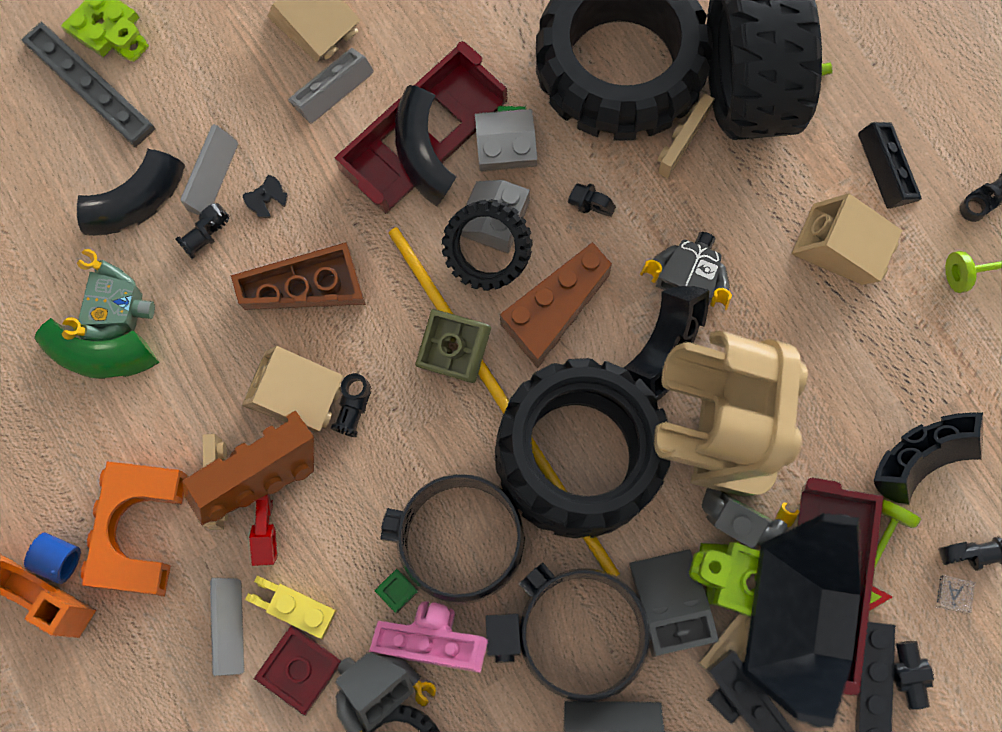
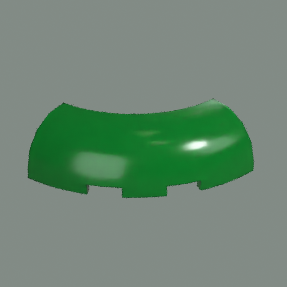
[34,318,160,379]

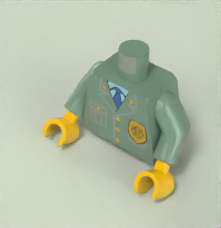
[61,249,155,341]

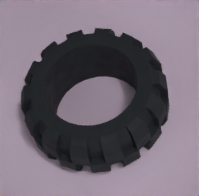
[536,0,713,141]

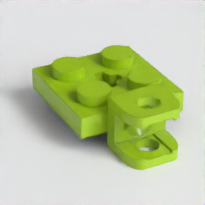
[61,0,148,61]
[689,542,760,617]

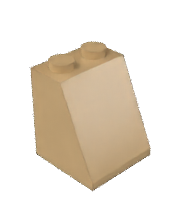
[267,0,361,62]
[791,193,902,285]
[241,345,343,432]

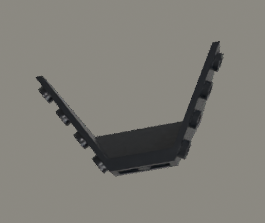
[743,513,861,728]

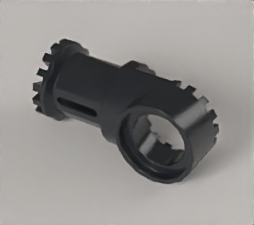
[960,173,1002,222]
[175,203,229,259]
[331,373,372,437]
[938,536,1002,571]

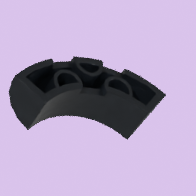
[395,85,457,206]
[77,148,185,235]
[623,286,709,401]
[874,412,983,505]

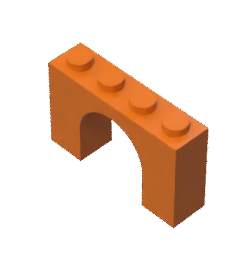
[81,461,187,596]
[0,554,96,638]

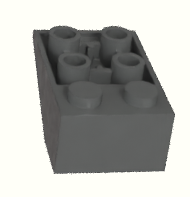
[629,549,719,657]

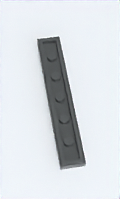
[21,21,156,148]

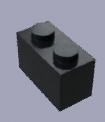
[486,614,521,663]

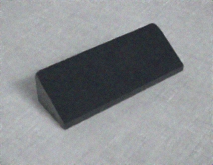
[858,122,922,208]

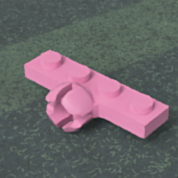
[369,601,488,673]

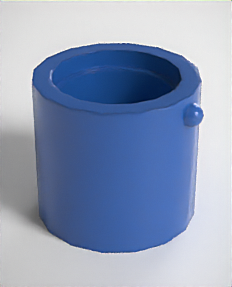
[24,532,81,584]

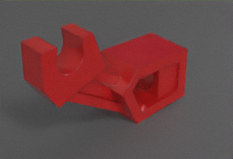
[249,494,278,566]

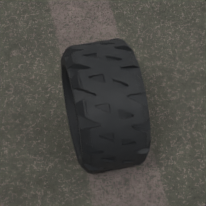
[707,0,822,140]
[495,358,671,538]

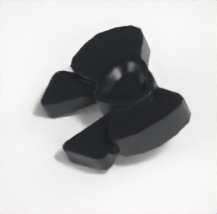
[242,175,288,218]

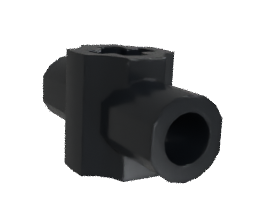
[894,641,934,710]

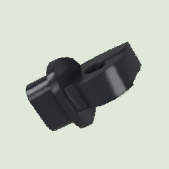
[568,183,616,217]

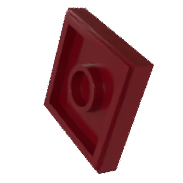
[253,625,342,716]

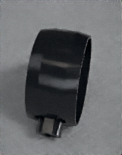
[380,474,526,604]
[519,562,650,701]

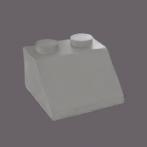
[475,109,537,171]
[461,180,530,254]

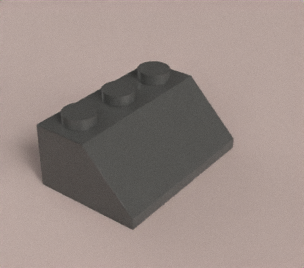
[563,701,665,732]

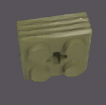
[415,309,491,383]

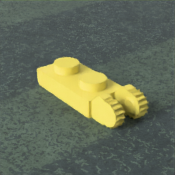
[245,575,337,639]

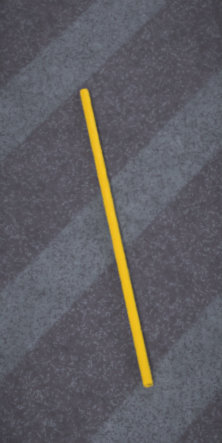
[388,227,620,577]

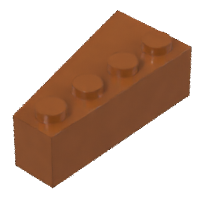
[230,242,366,310]
[500,242,612,368]
[182,410,314,525]

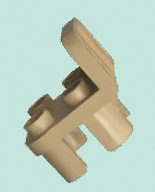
[654,330,808,496]

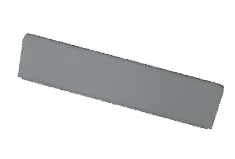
[288,48,373,123]
[180,124,238,215]
[210,578,244,676]

